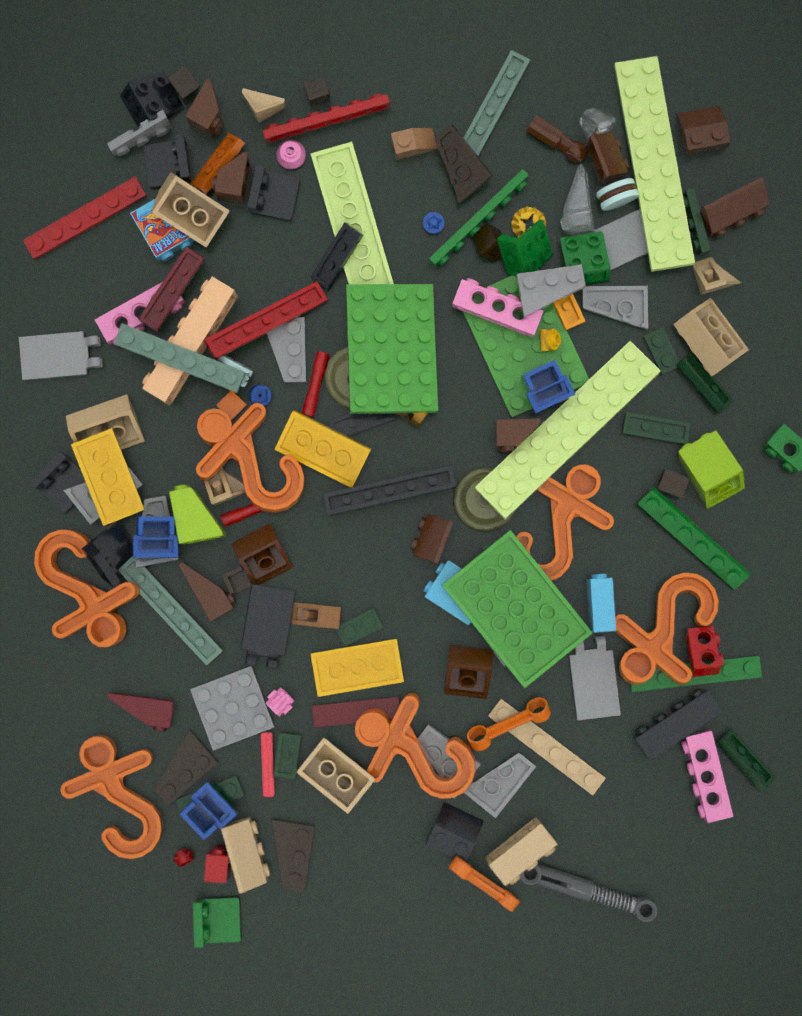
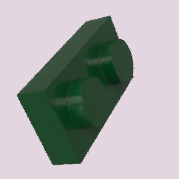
[643,327,680,376]
[336,608,383,647]
[274,732,301,779]

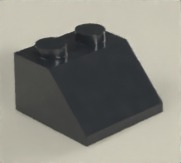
[426,802,483,862]

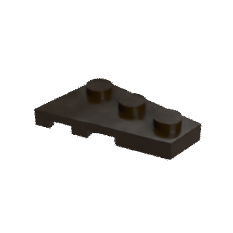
[435,125,493,204]
[154,729,219,806]
[272,819,315,892]

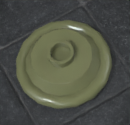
[325,346,350,408]
[453,467,516,532]

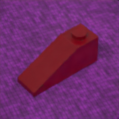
[107,692,175,731]

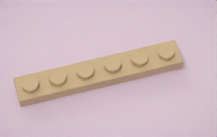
[488,699,606,795]

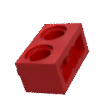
[685,626,724,677]
[204,846,231,883]

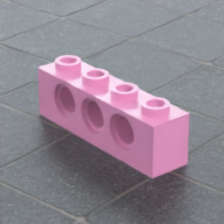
[452,278,543,338]
[95,282,185,345]
[681,729,734,823]

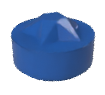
[423,212,445,235]
[249,384,272,406]

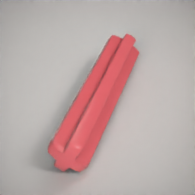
[261,732,275,797]

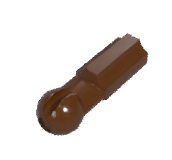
[527,115,588,162]

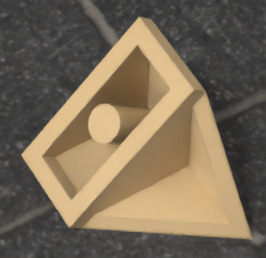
[242,88,286,123]
[692,257,741,295]
[204,467,246,506]

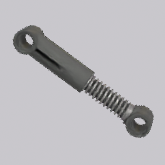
[520,864,657,922]

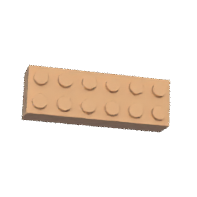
[142,277,238,406]

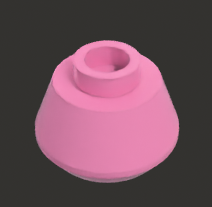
[276,140,306,169]

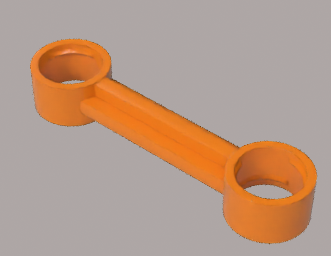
[467,697,551,751]
[448,856,521,912]

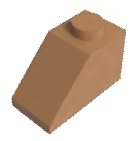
[391,128,438,160]
[290,602,341,629]

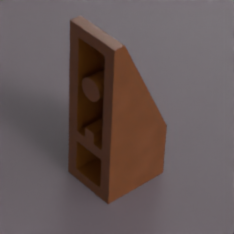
[178,562,236,622]

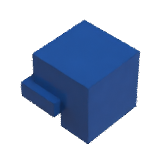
[521,360,575,414]
[133,517,178,558]
[180,781,237,840]

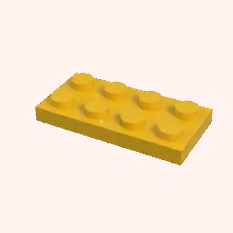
[274,410,371,488]
[71,428,145,526]
[311,639,404,697]

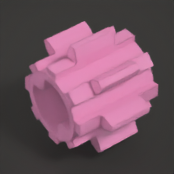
[266,687,294,716]

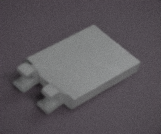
[590,209,648,271]
[19,331,103,381]
[569,635,621,721]

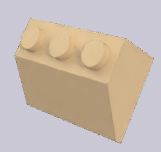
[151,172,229,248]
[673,298,749,377]
[66,394,145,450]
[296,738,375,814]
[221,816,271,894]
[485,817,557,886]

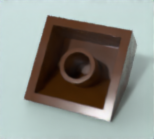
[185,79,223,139]
[676,106,731,156]
[586,132,629,186]
[212,152,251,205]
[494,418,541,453]
[410,514,453,564]
[231,523,293,585]
[444,645,493,699]

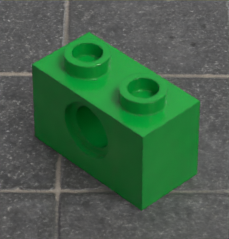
[763,424,802,473]

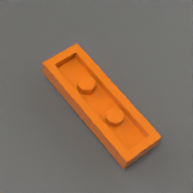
[190,133,245,194]

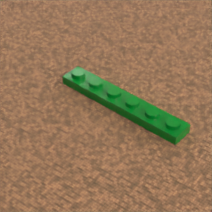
[429,169,529,268]
[638,487,751,590]
[630,655,762,692]

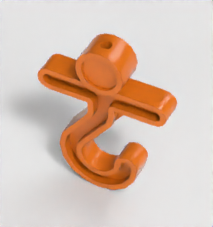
[196,403,304,513]
[516,464,614,581]
[34,530,140,647]
[614,573,719,685]
[355,693,476,799]
[61,734,163,859]

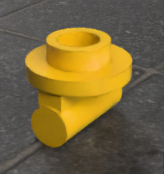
[540,329,561,352]

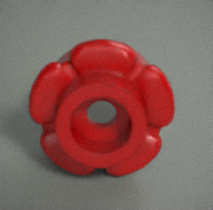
[173,848,194,867]

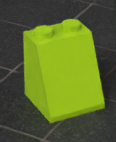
[678,430,745,509]
[169,484,227,545]

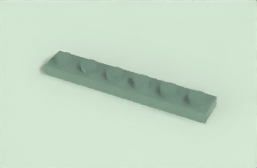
[464,50,530,157]
[114,324,246,393]
[118,556,223,666]

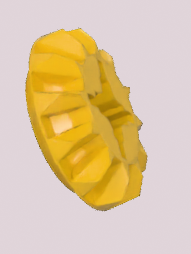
[511,206,546,238]

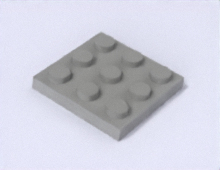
[190,666,275,751]

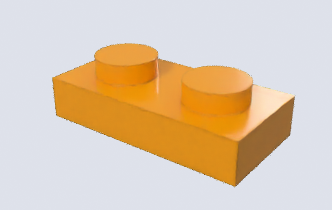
[552,294,585,331]

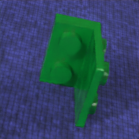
[497,220,553,277]
[560,231,611,285]
[193,897,241,948]

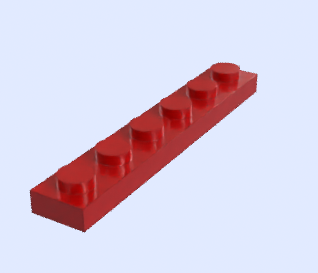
[262,94,390,144]
[23,176,147,260]
[204,281,328,360]

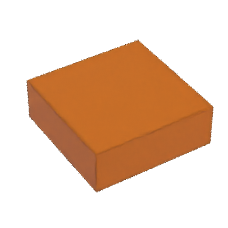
[216,390,247,421]

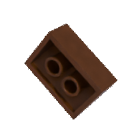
[701,177,770,238]

